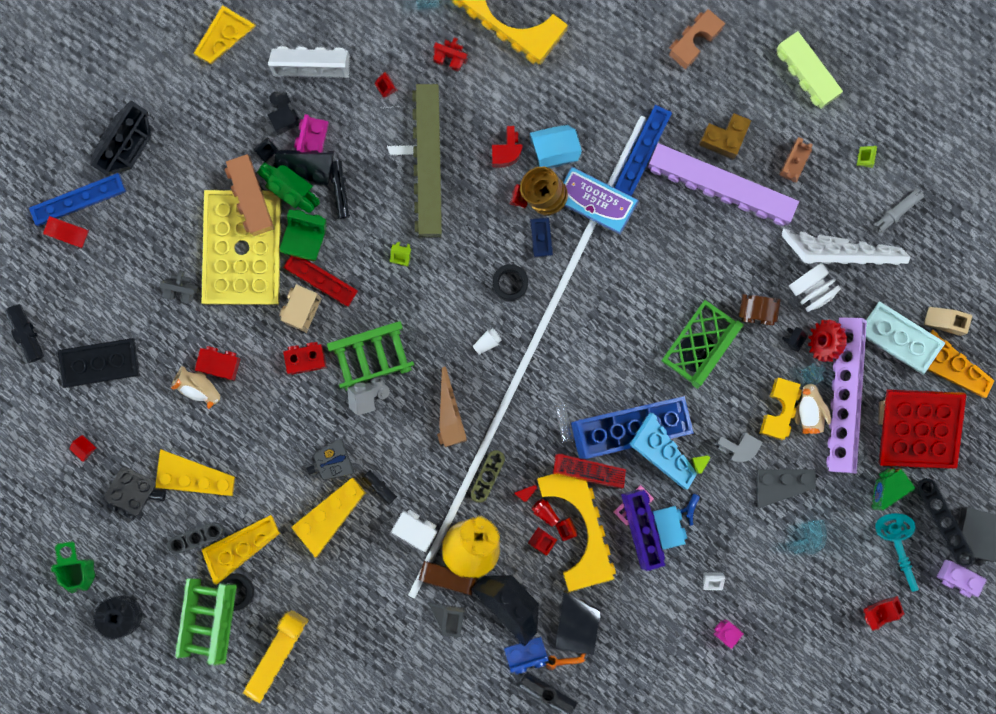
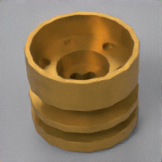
[520,166,568,215]

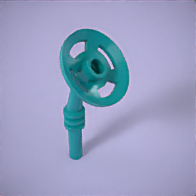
[875,513,919,592]

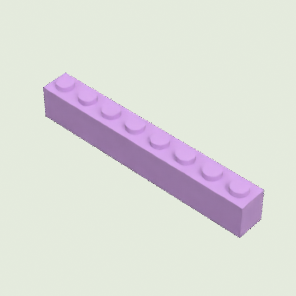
[647,143,799,226]

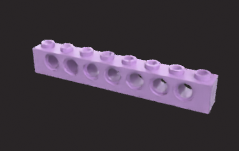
[826,318,867,474]

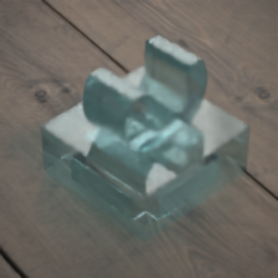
[800,363,827,385]

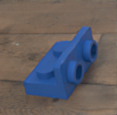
[504,636,549,674]

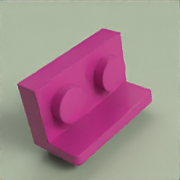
[294,114,329,153]

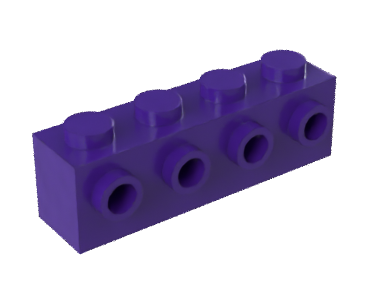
[621,489,665,571]

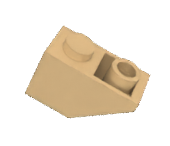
[924,307,973,336]

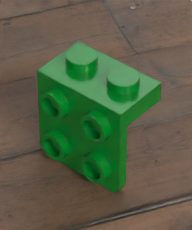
[280,209,327,261]

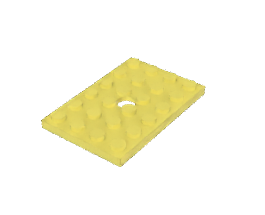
[201,190,281,305]

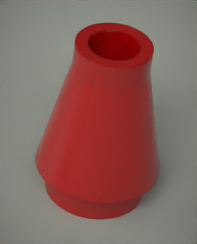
[531,498,560,527]

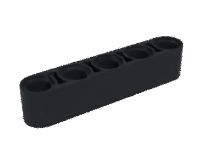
[918,478,975,568]

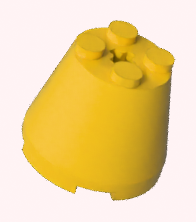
[442,517,500,578]

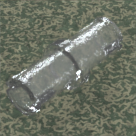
[554,403,573,443]

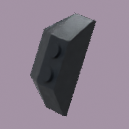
[90,100,151,176]
[471,575,539,646]

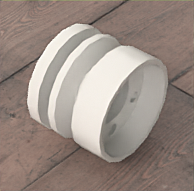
[789,263,841,312]

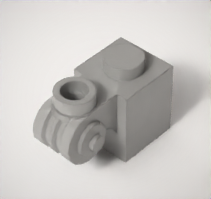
[347,378,390,416]

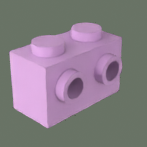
[937,560,986,598]

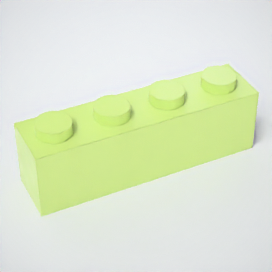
[777,31,843,108]

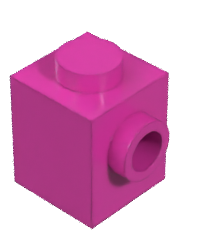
[713,619,744,649]

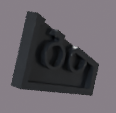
[273,150,334,186]

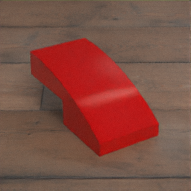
[43,216,89,248]

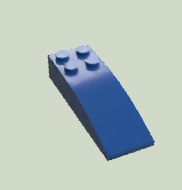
[571,396,694,459]

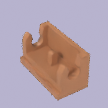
[779,137,813,183]

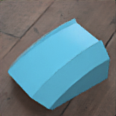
[530,125,582,169]

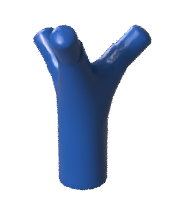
[680,494,700,526]

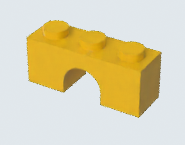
[759,377,802,440]

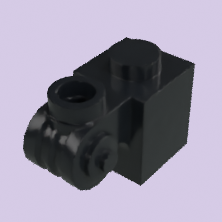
[267,91,299,135]

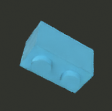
[652,506,687,550]

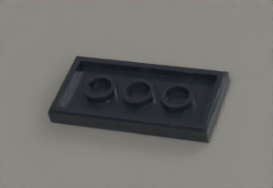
[57,338,140,388]

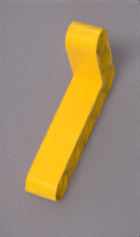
[243,610,308,704]

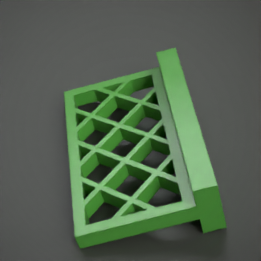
[661,300,744,389]

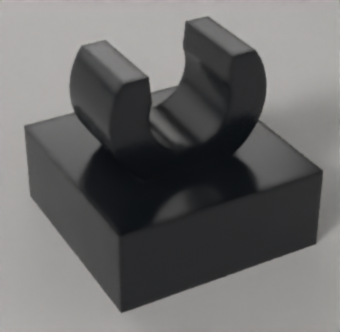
[782,327,808,352]

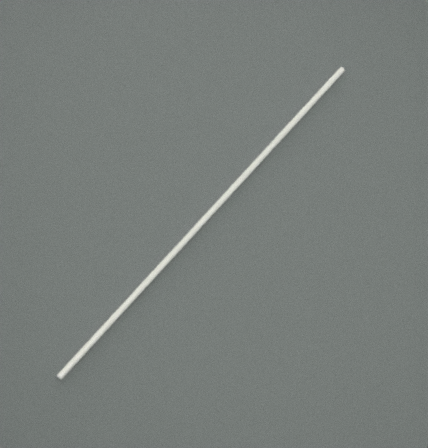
[408,116,647,599]

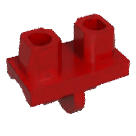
[433,37,468,72]

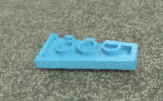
[630,413,697,490]

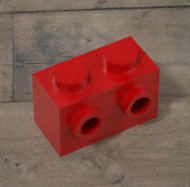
[283,342,327,375]

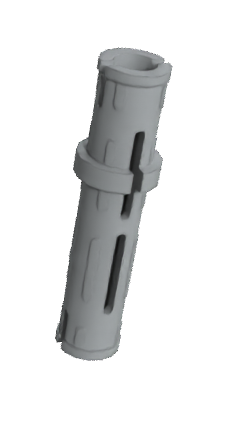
[874,188,924,234]

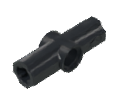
[5,304,44,363]
[519,672,578,714]

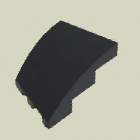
[556,590,600,655]

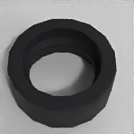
[492,264,528,301]
[215,574,254,611]

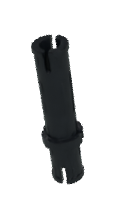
[331,161,350,219]

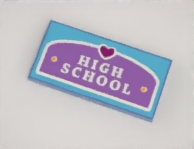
[563,167,639,234]

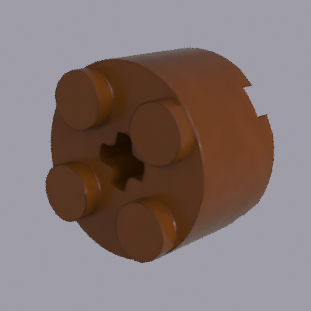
[739,294,781,326]

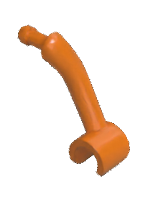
[546,653,585,670]

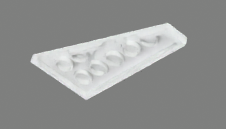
[782,229,910,265]

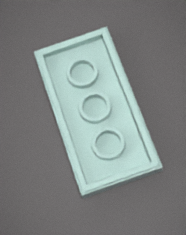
[866,301,945,375]

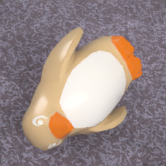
[170,366,220,409]
[795,384,831,434]

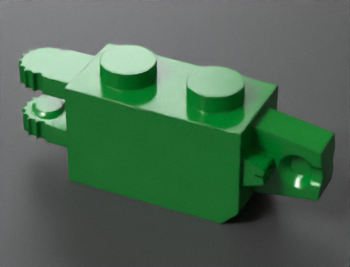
[257,163,320,213]

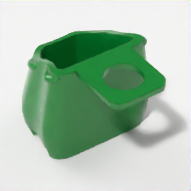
[51,541,95,593]

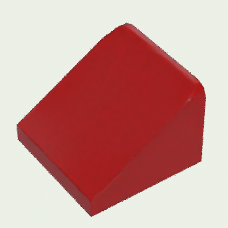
[514,485,537,502]
[528,527,557,556]

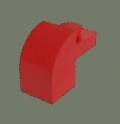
[492,126,522,168]
[863,596,905,631]

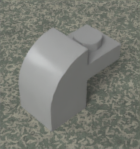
[715,433,763,463]

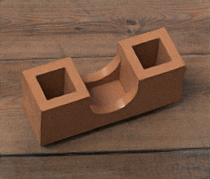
[669,9,725,70]

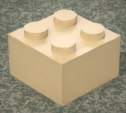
[280,285,322,333]

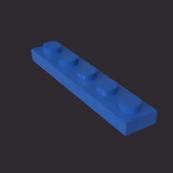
[615,105,672,196]
[29,173,126,227]

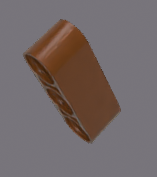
[418,561,477,595]

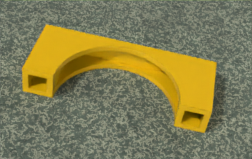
[452,0,568,65]

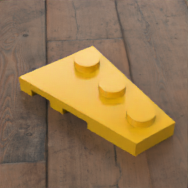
[194,5,256,64]

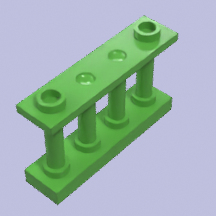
[327,321,415,391]
[175,578,237,665]

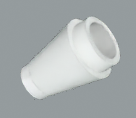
[473,328,502,355]

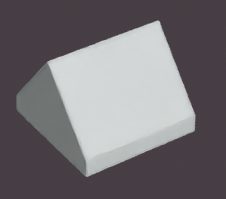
[703,572,725,590]

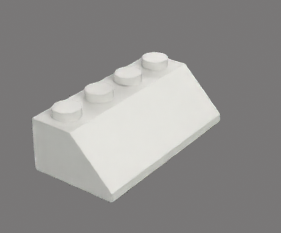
[268,46,349,78]

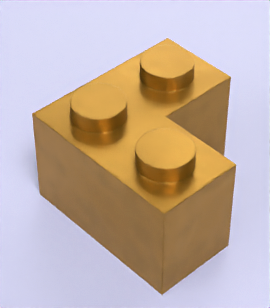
[699,113,751,160]

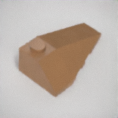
[437,366,467,448]

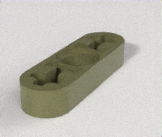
[471,450,505,503]

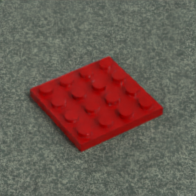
[878,389,967,469]

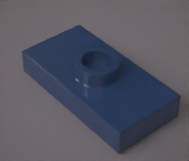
[530,218,553,258]

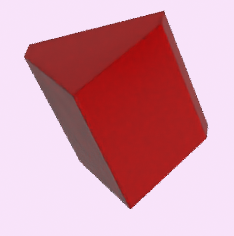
[374,72,398,99]
[510,184,527,209]
[69,435,97,462]
[555,517,579,542]

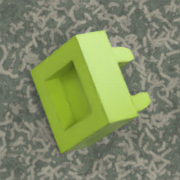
[390,242,411,266]

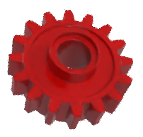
[807,320,847,362]

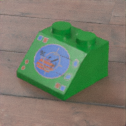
[871,468,915,510]

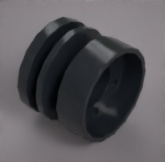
[93,595,142,639]

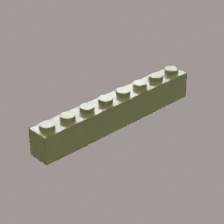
[412,84,442,238]

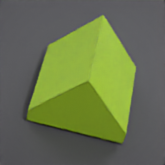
[857,146,877,168]
[690,456,710,474]

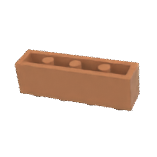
[225,154,275,237]

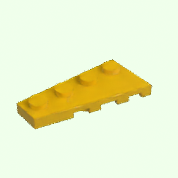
[155,449,235,496]
[202,515,280,585]

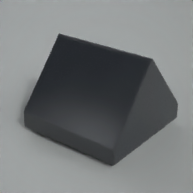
[253,137,278,163]

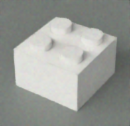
[391,510,438,552]

